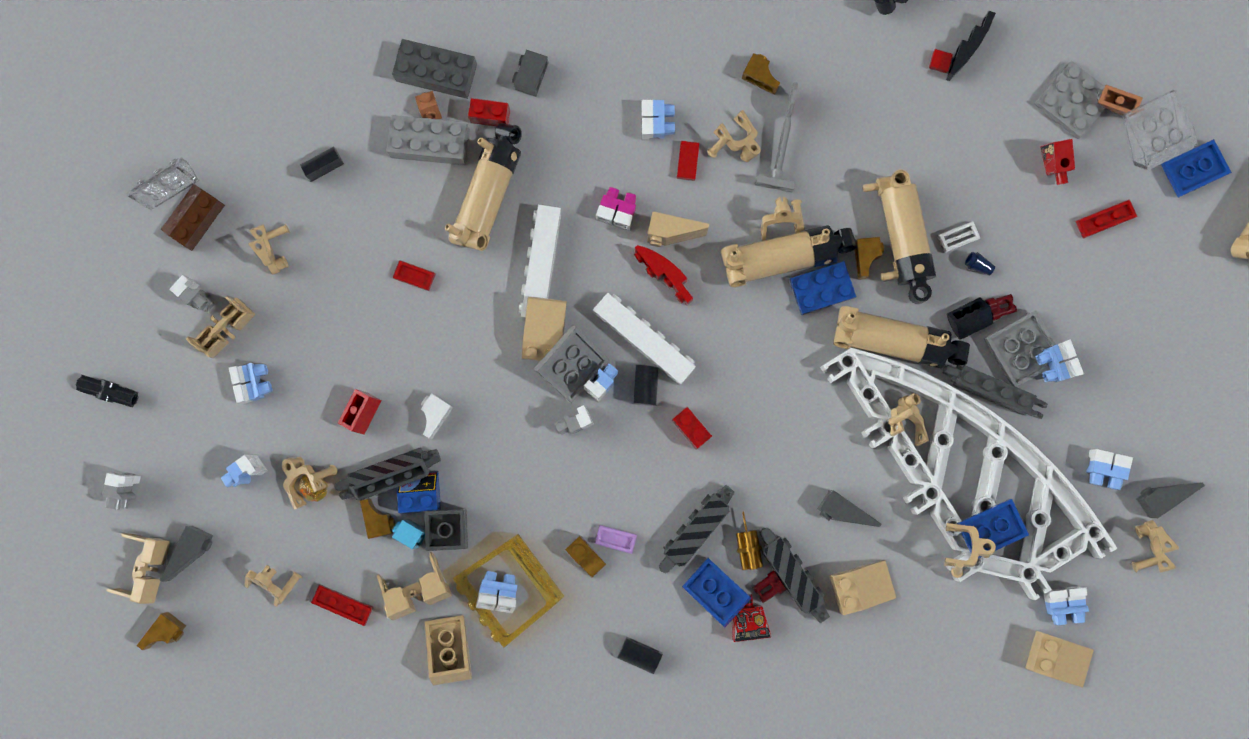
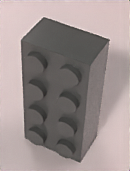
[392,39,477,99]

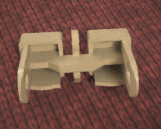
[186,296,255,358]
[106,533,170,604]
[377,552,452,620]

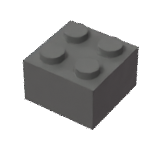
[424,509,468,551]

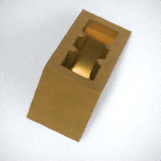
[742,53,780,95]
[854,237,884,280]
[360,499,396,539]
[565,536,606,578]
[136,612,186,650]

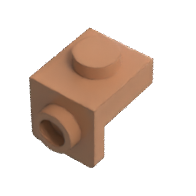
[415,91,442,120]

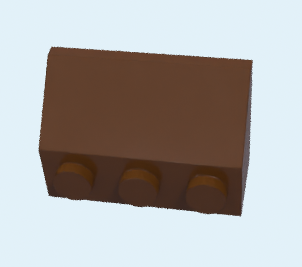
[161,184,225,251]

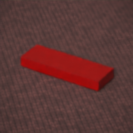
[1076,199,1137,239]
[311,584,373,626]

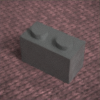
[512,49,549,97]

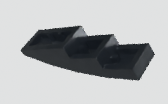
[946,11,996,81]

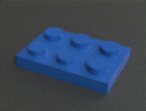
[1161,139,1232,198]
[789,261,857,315]
[957,499,1029,559]
[682,558,751,627]

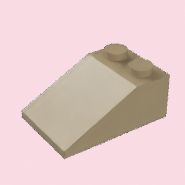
[647,211,709,247]
[522,297,567,361]
[829,560,896,615]
[425,615,472,686]
[1025,631,1094,688]

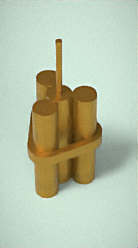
[736,511,763,570]

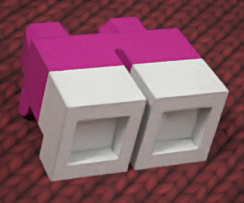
[596,187,636,230]

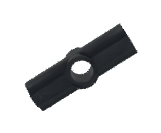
[76,375,139,408]

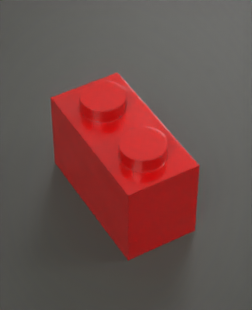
[468,98,510,127]
[338,389,382,435]
[672,407,712,450]

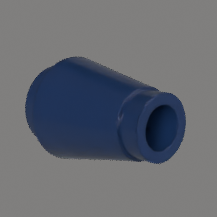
[965,252,995,276]

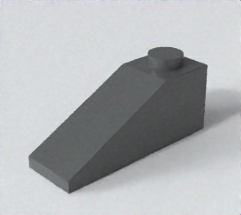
[1136,482,1205,519]
[817,490,881,527]
[160,526,213,582]

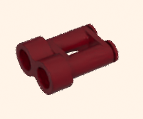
[985,294,1017,321]
[752,570,787,603]

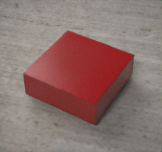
[929,49,953,73]

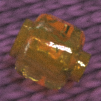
[298,474,328,502]

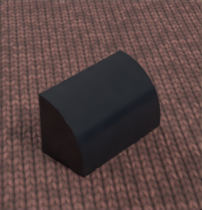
[300,146,344,182]
[947,297,994,340]
[633,365,658,406]
[618,636,663,674]

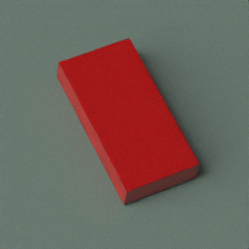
[677,141,700,181]
[393,260,435,291]

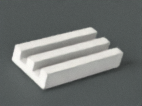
[937,221,980,253]

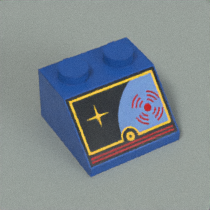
[397,471,441,513]

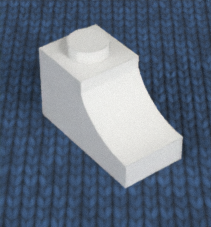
[421,393,453,439]

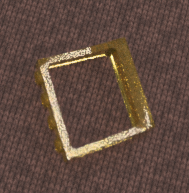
[453,534,564,648]

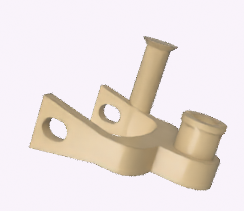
[707,110,761,162]
[760,197,804,241]
[248,223,290,275]
[888,393,929,446]
[282,457,338,510]
[1132,520,1179,573]
[944,523,996,578]
[245,565,302,607]

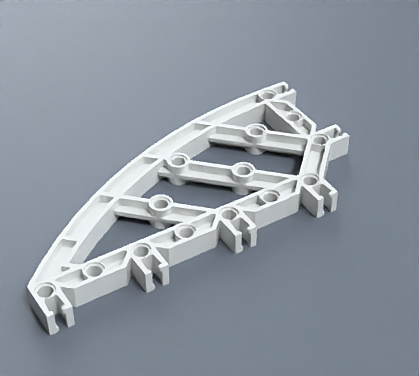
[820,348,1117,600]

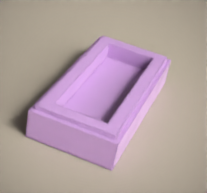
[595,525,637,554]

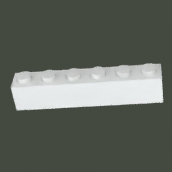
[518,205,562,320]
[593,293,696,386]

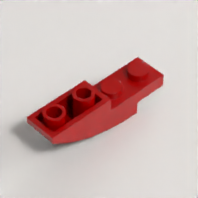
[634,245,693,306]

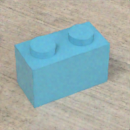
[392,519,425,549]

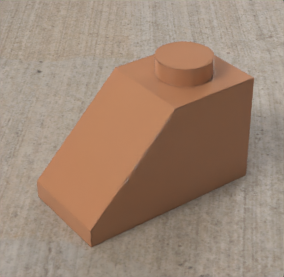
[1098,85,1143,119]

